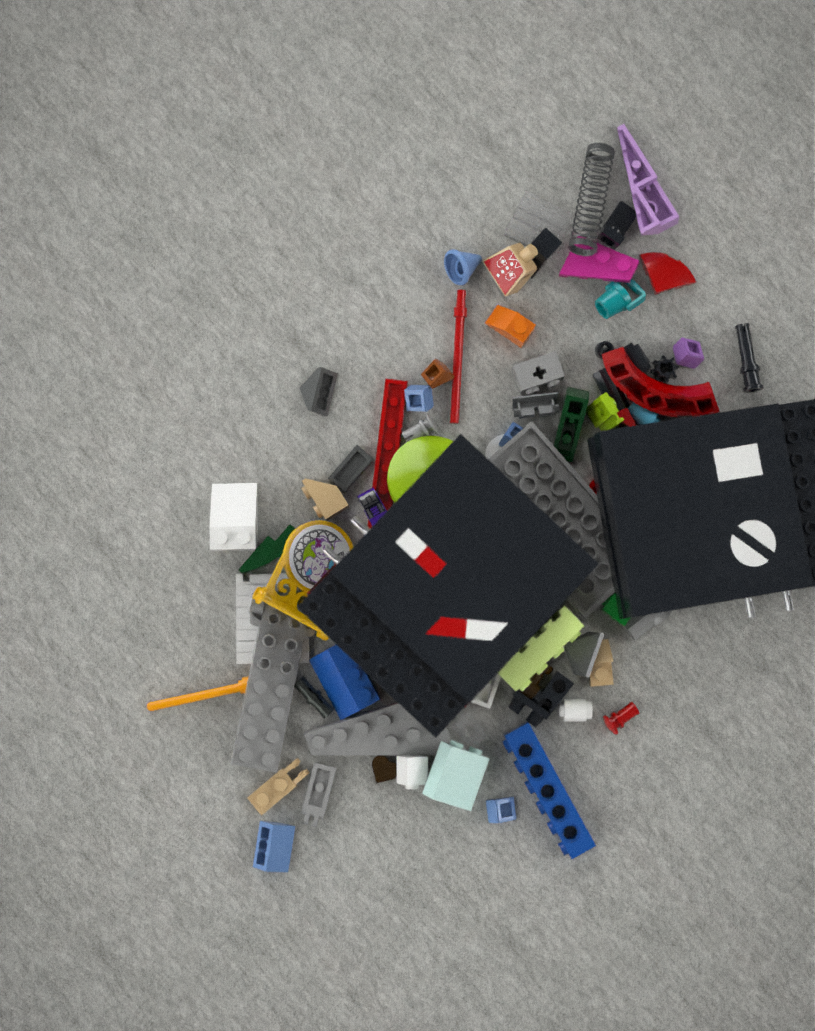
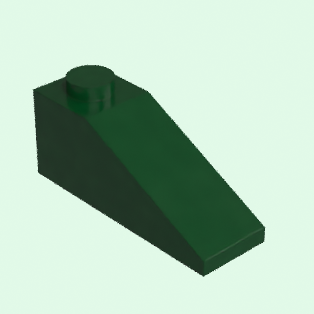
[553,386,589,462]

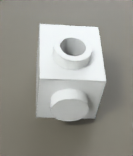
[397,755,430,789]

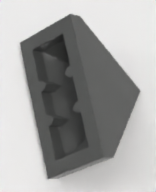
[299,367,338,417]
[564,631,604,678]

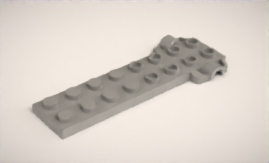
[231,584,316,773]

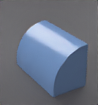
[253,821,295,872]

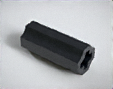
[592,368,630,411]

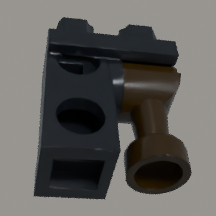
[508,663,575,727]

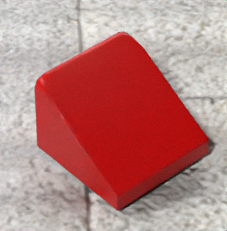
[617,408,636,428]

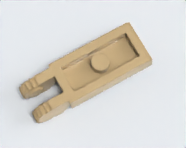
[247,758,310,816]

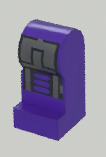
[357,488,387,527]

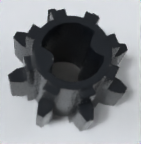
[650,355,679,384]

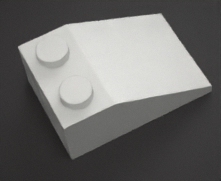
[210,483,258,551]

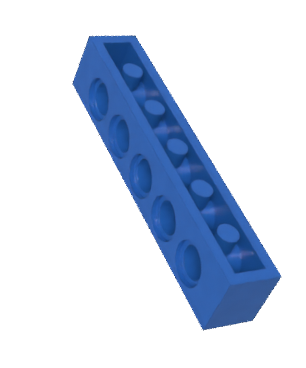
[502,722,596,859]

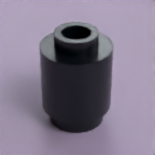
[624,343,651,373]

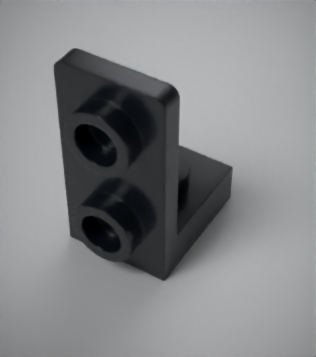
[597,201,636,250]

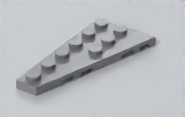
[304,702,452,755]

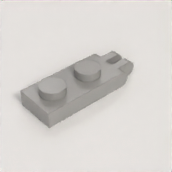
[301,762,337,827]

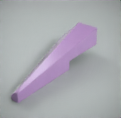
[617,124,679,235]

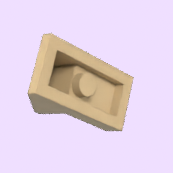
[589,639,614,687]

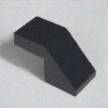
[530,227,562,279]

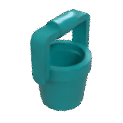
[595,279,646,319]

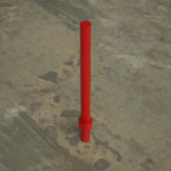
[450,290,467,424]

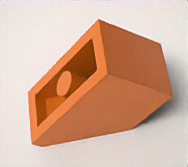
[485,305,536,348]

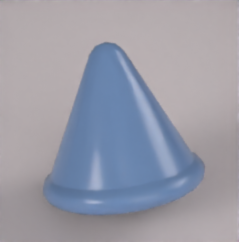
[444,249,482,286]

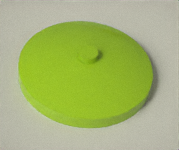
[387,436,453,503]

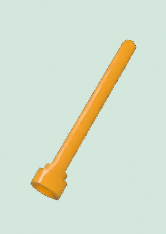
[147,676,248,711]

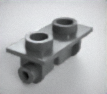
[512,392,559,419]

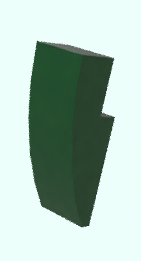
[238,524,295,574]

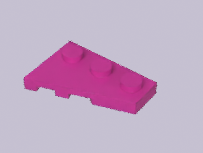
[559,236,639,283]

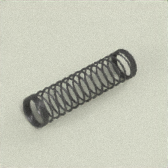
[568,142,615,256]

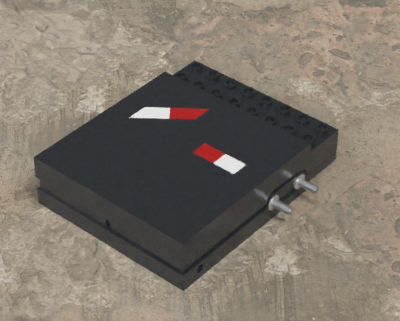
[297,434,599,738]

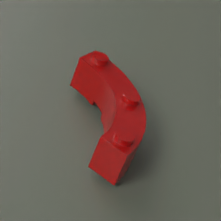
[602,347,720,417]

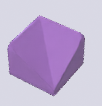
[673,337,704,369]

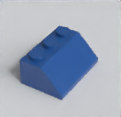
[309,645,381,720]

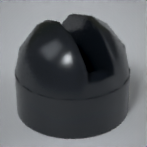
[595,341,614,360]

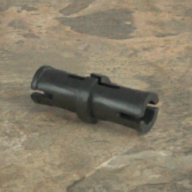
[294,676,335,719]

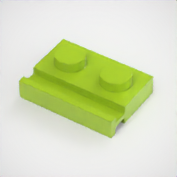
[586,392,624,431]

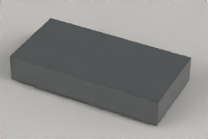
[328,445,374,494]

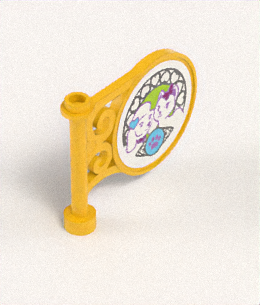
[252,520,353,641]

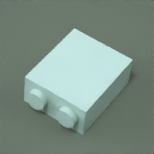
[422,740,489,811]

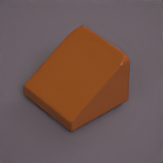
[421,358,455,389]

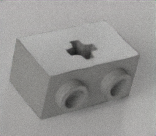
[512,351,565,395]

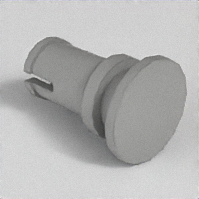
[402,414,438,442]

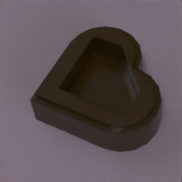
[372,755,397,784]

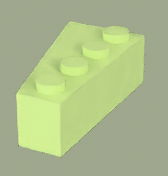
[498,606,584,691]

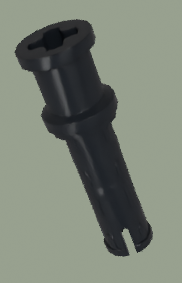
[735,323,764,393]

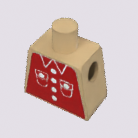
[482,243,538,297]

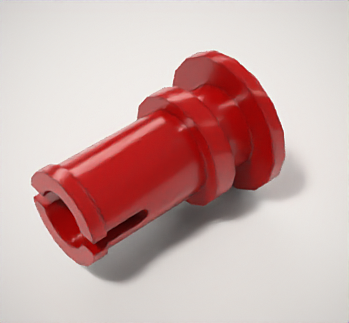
[603,702,640,735]

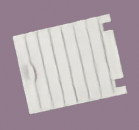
[236,573,309,664]

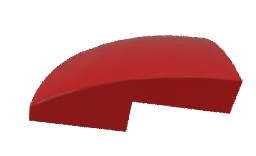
[639,252,696,295]

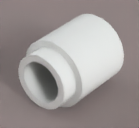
[559,699,592,722]

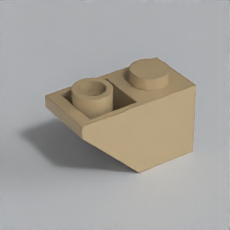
[301,478,349,521]

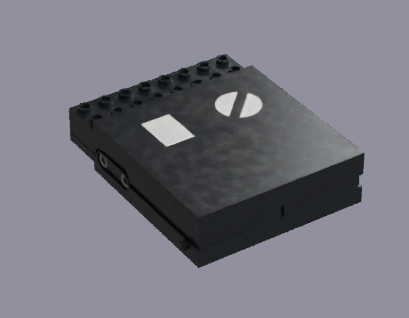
[587,399,815,619]

